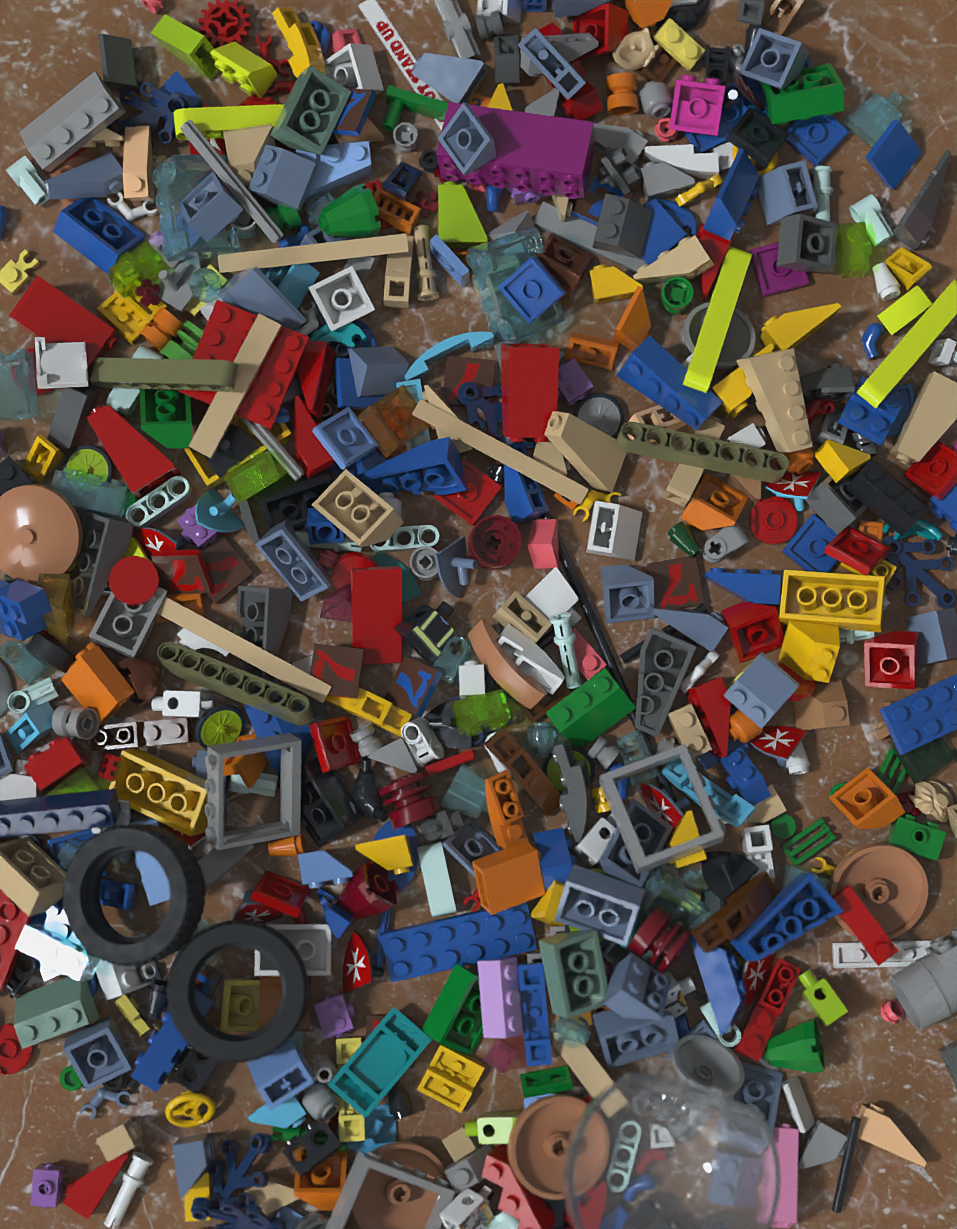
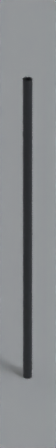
[541,511,677,803]

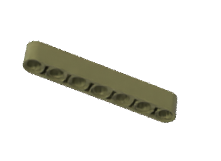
[90,358,238,392]
[616,422,789,483]
[157,642,313,726]

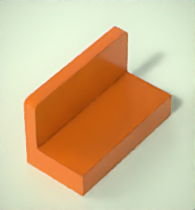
[223,734,268,788]

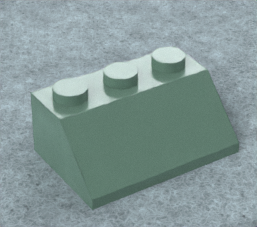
[270,66,351,154]
[538,930,608,1019]
[14,971,100,1049]

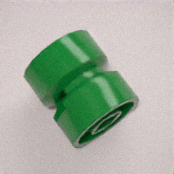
[263,205,303,234]
[659,277,693,315]

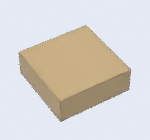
[442,1126,476,1162]

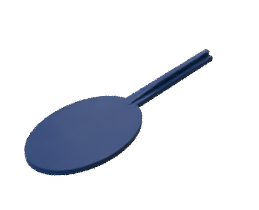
[369,821,419,967]

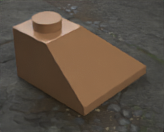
[793,677,850,730]

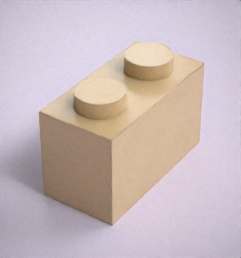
[492,591,552,643]
[667,704,712,757]
[96,1117,143,1162]

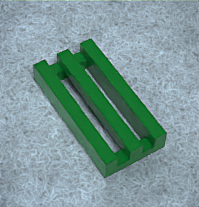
[876,747,912,795]
[781,818,836,866]
[520,1065,574,1098]

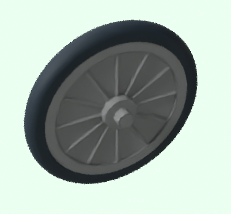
[573,393,624,439]

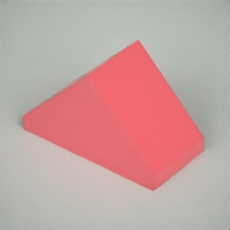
[527,519,559,569]

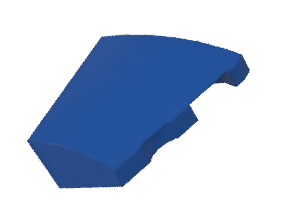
[317,887,355,939]

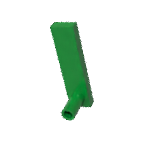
[382,85,448,132]

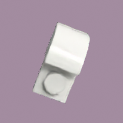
[742,825,775,881]

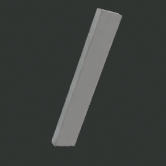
[533,201,666,286]

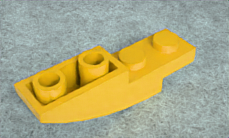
[272,8,327,78]
[324,687,412,737]

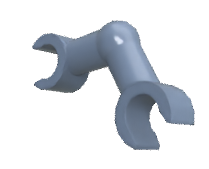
[80,1087,132,1120]

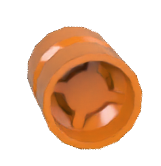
[605,73,639,116]
[139,307,185,351]

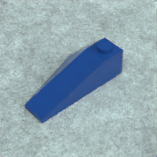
[357,437,467,495]

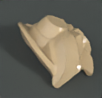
[613,27,659,71]
[909,780,955,822]

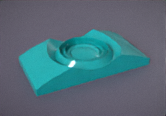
[327,1007,432,1119]

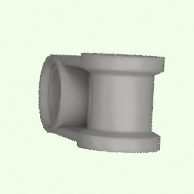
[702,521,750,563]

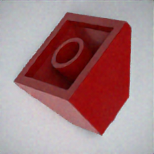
[573,3,628,61]
[721,601,784,663]
[864,631,919,690]

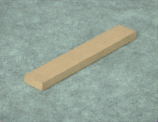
[189,314,282,459]

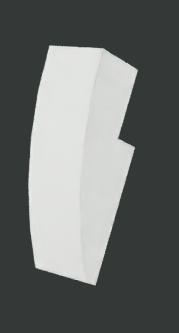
[643,144,719,179]
[496,624,565,695]

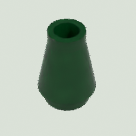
[668,522,703,559]

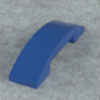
[518,962,552,1067]

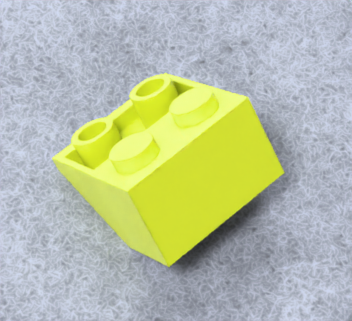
[210,41,278,98]

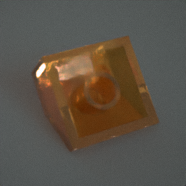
[357,385,431,458]

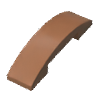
[468,618,547,710]

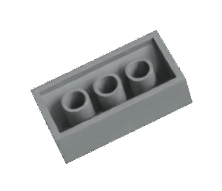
[19,71,126,172]

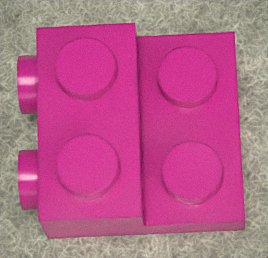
[669,75,725,136]

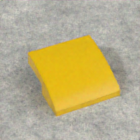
[97,274,167,345]
[417,1044,486,1113]

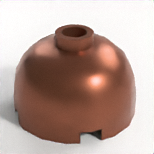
[115,656,161,707]

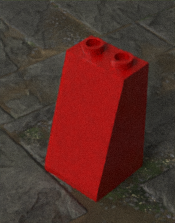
[9,275,119,374]
[501,343,559,442]
[86,405,182,500]

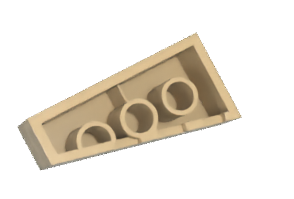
[736,348,813,452]

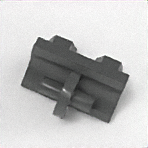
[598,146,641,195]
[420,811,464,841]

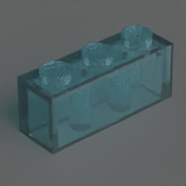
[51,468,131,519]
[15,924,100,981]

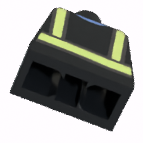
[394,601,454,664]

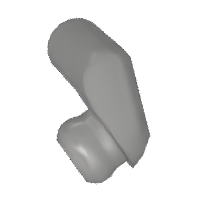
[728,44,747,78]

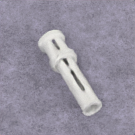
[104,1152,154,1229]

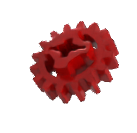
[198,0,252,49]

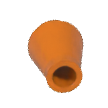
[268,834,307,857]

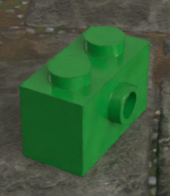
[885,814,946,861]

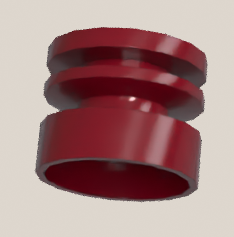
[467,515,522,570]
[378,771,442,830]
[628,905,692,974]

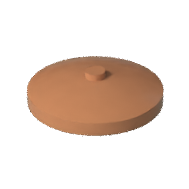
[0,484,83,584]
[828,843,928,940]
[508,1094,608,1199]
[351,1141,448,1229]

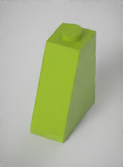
[151,14,219,81]
[438,181,487,248]

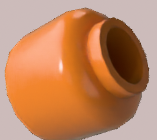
[779,447,815,474]
[728,710,763,743]

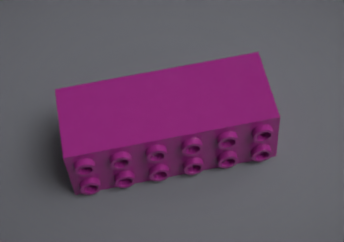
[436,102,596,199]

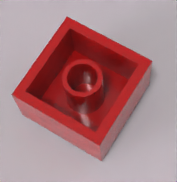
[24,736,91,791]

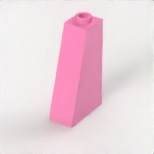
[764,1124,798,1228]

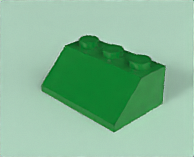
[760,63,844,124]
[140,389,192,449]
[545,668,636,748]
[421,963,483,1055]

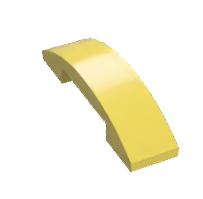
[336,1038,365,1142]

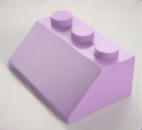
[478,956,523,1038]

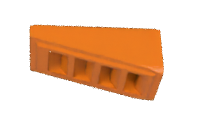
[373,188,421,235]

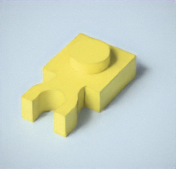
[0,249,40,295]
[114,994,150,1037]

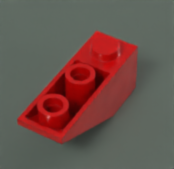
[293,396,335,479]
[687,677,731,758]

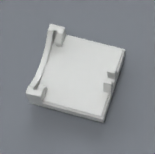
[35,337,88,389]

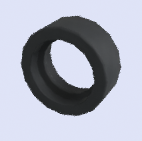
[26,632,76,673]

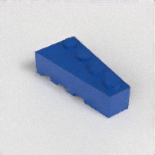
[616,335,723,430]
[730,873,843,961]
[131,986,216,1093]

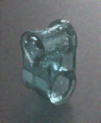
[432,637,470,686]
[0,641,48,686]

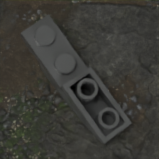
[553,738,592,842]

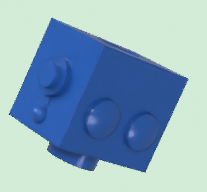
[305,508,345,545]

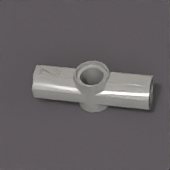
[434,0,481,60]

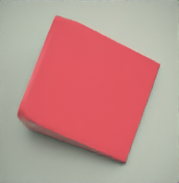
[330,28,362,54]

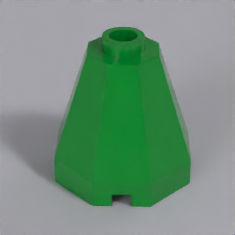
[318,183,381,238]
[763,1018,826,1073]

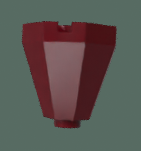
[337,860,400,921]

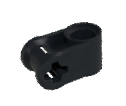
[703,44,730,85]
[5,951,39,999]

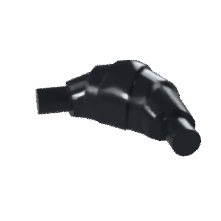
[655,0,710,32]
[353,757,389,822]

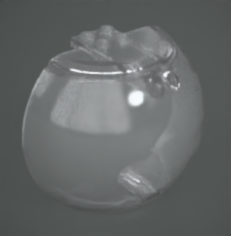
[563,1073,781,1229]

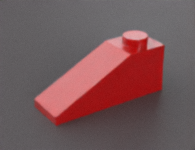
[696,223,735,300]
[297,341,335,420]
[832,885,898,966]
[62,1149,133,1219]

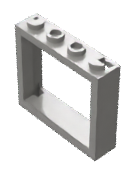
[205,733,301,850]
[599,744,726,874]
[325,1151,455,1229]

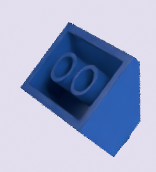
[703,148,759,241]
[53,197,146,276]

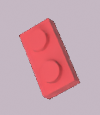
[557,627,606,681]

